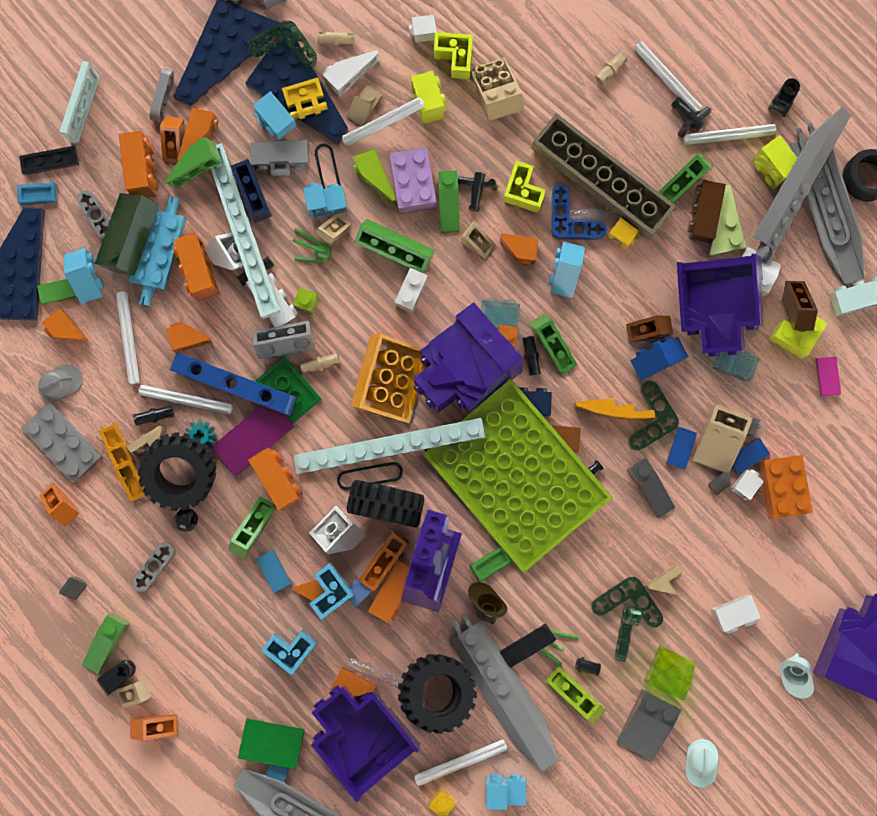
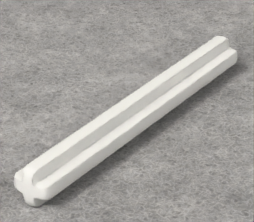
[634,41,702,114]
[342,98,425,146]
[683,124,777,146]
[116,292,140,384]
[139,385,232,414]
[414,739,507,786]

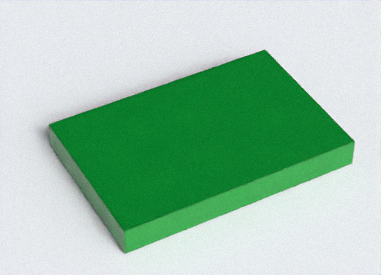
[255,356,322,424]
[238,718,304,770]

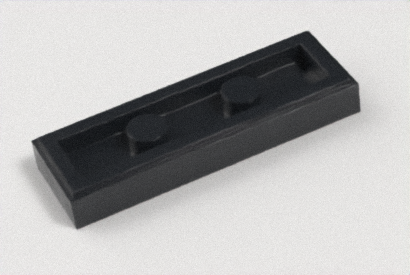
[19,146,79,175]
[500,623,557,668]

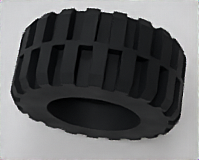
[138,432,217,511]
[346,480,425,528]
[398,654,477,734]

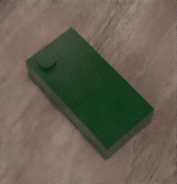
[95,193,159,275]

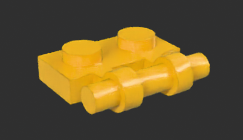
[282,78,328,120]

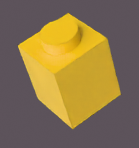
[608,218,639,250]
[428,786,456,816]

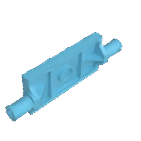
[128,196,186,307]

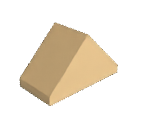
[461,221,496,259]

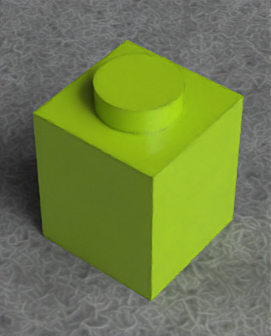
[293,287,319,315]

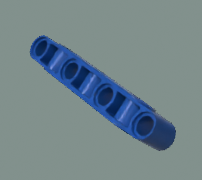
[169,352,297,416]

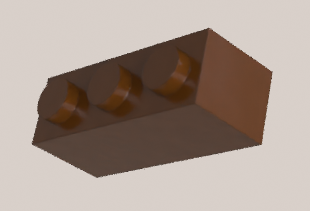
[687,180,726,243]
[782,281,818,332]

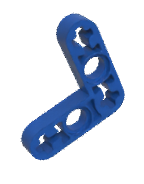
[551,184,607,240]

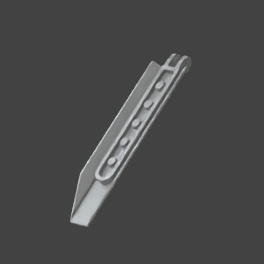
[753,107,851,264]
[790,123,864,284]
[449,612,559,771]
[234,768,340,816]

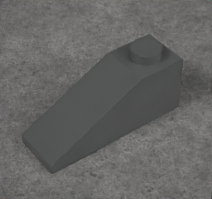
[627,458,675,518]

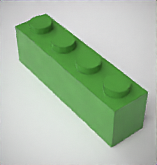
[354,219,435,273]

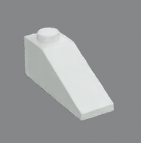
[323,50,380,97]

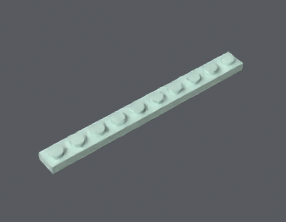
[211,143,281,319]
[293,418,485,474]

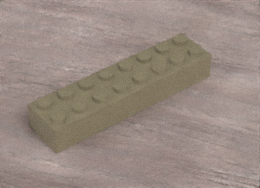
[531,113,676,240]

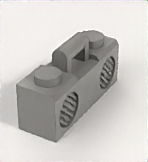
[250,140,310,176]
[253,321,315,359]

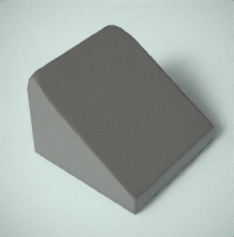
[708,472,731,495]
[59,576,87,600]

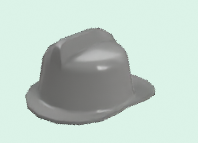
[38,365,83,402]

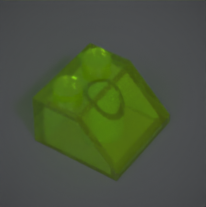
[644,645,696,701]

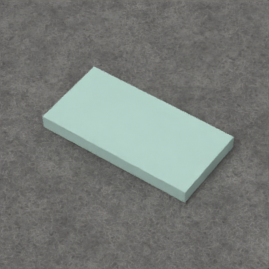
[59,61,100,145]

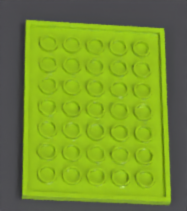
[423,379,613,573]

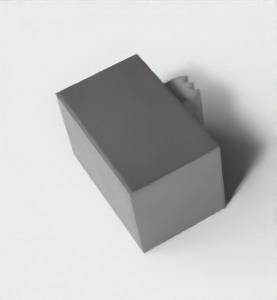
[747,416,762,437]

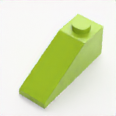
[352,148,397,205]
[546,666,606,725]

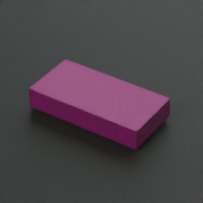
[815,356,841,397]

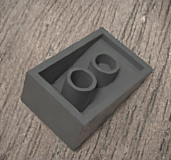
[616,689,681,761]

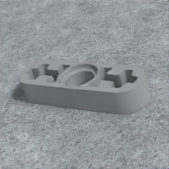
[149,69,174,122]
[77,190,110,239]
[132,542,175,592]

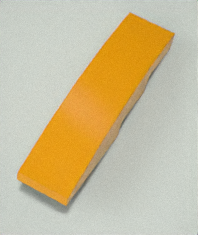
[574,398,655,420]
[98,421,145,502]

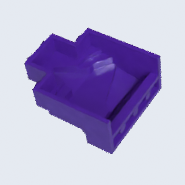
[676,254,763,357]
[413,302,523,413]
[401,509,462,612]
[812,593,877,701]
[311,685,420,803]

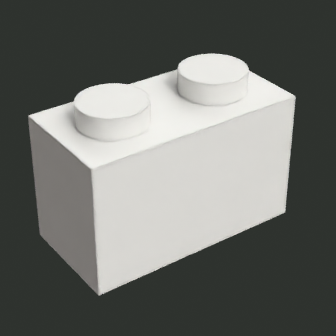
[395,268,428,314]
[711,595,761,634]

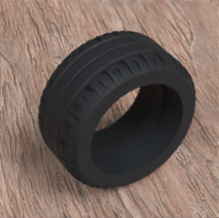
[842,149,877,202]

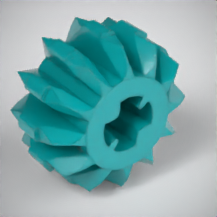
[185,420,217,451]

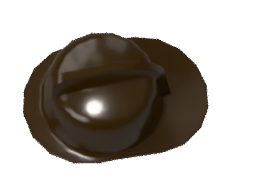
[468,582,508,624]

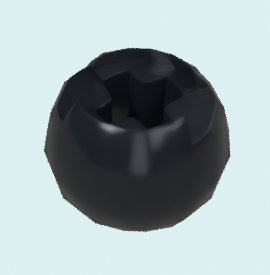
[174,508,198,532]

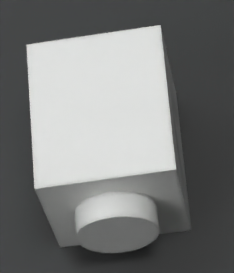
[409,15,436,43]
[730,469,764,500]

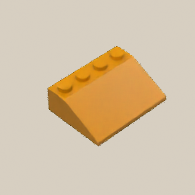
[350,333,425,424]

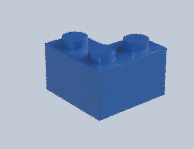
[630,336,689,381]

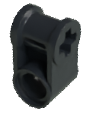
[768,78,800,117]
[96,660,136,696]

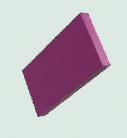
[211,397,295,477]

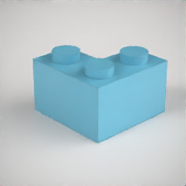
[253,91,296,140]
[303,183,348,219]
[548,242,585,298]
[64,247,104,304]
[310,563,355,620]
[261,629,319,675]
[485,773,526,810]

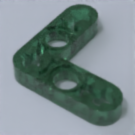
[248,20,317,69]
[628,381,679,451]
[591,576,663,627]
[615,604,642,662]

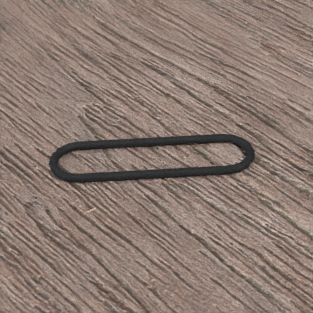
[315,143,341,189]
[337,462,403,490]

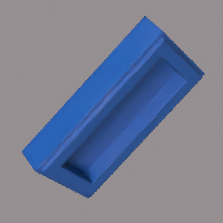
[666,427,697,469]
[732,438,770,474]

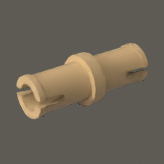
[317,31,355,46]
[594,51,628,85]
[300,353,341,375]

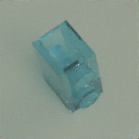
[481,298,520,328]
[712,350,760,382]

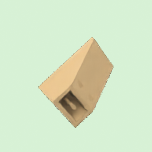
[470,57,524,121]
[692,404,753,474]

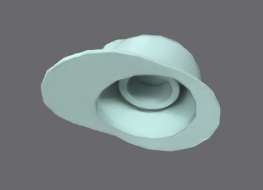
[779,653,814,699]
[686,739,718,788]

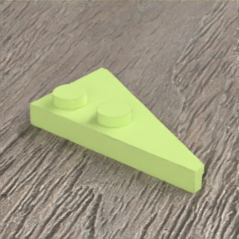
[709,184,746,257]

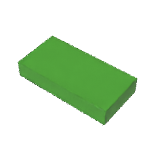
[37,279,77,305]
[470,546,513,582]

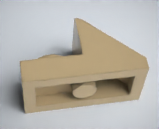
[347,85,383,126]
[316,214,351,247]
[127,425,166,455]
[645,564,684,595]
[116,679,151,708]

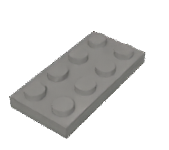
[21,402,102,484]

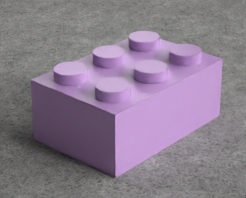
[389,147,436,214]

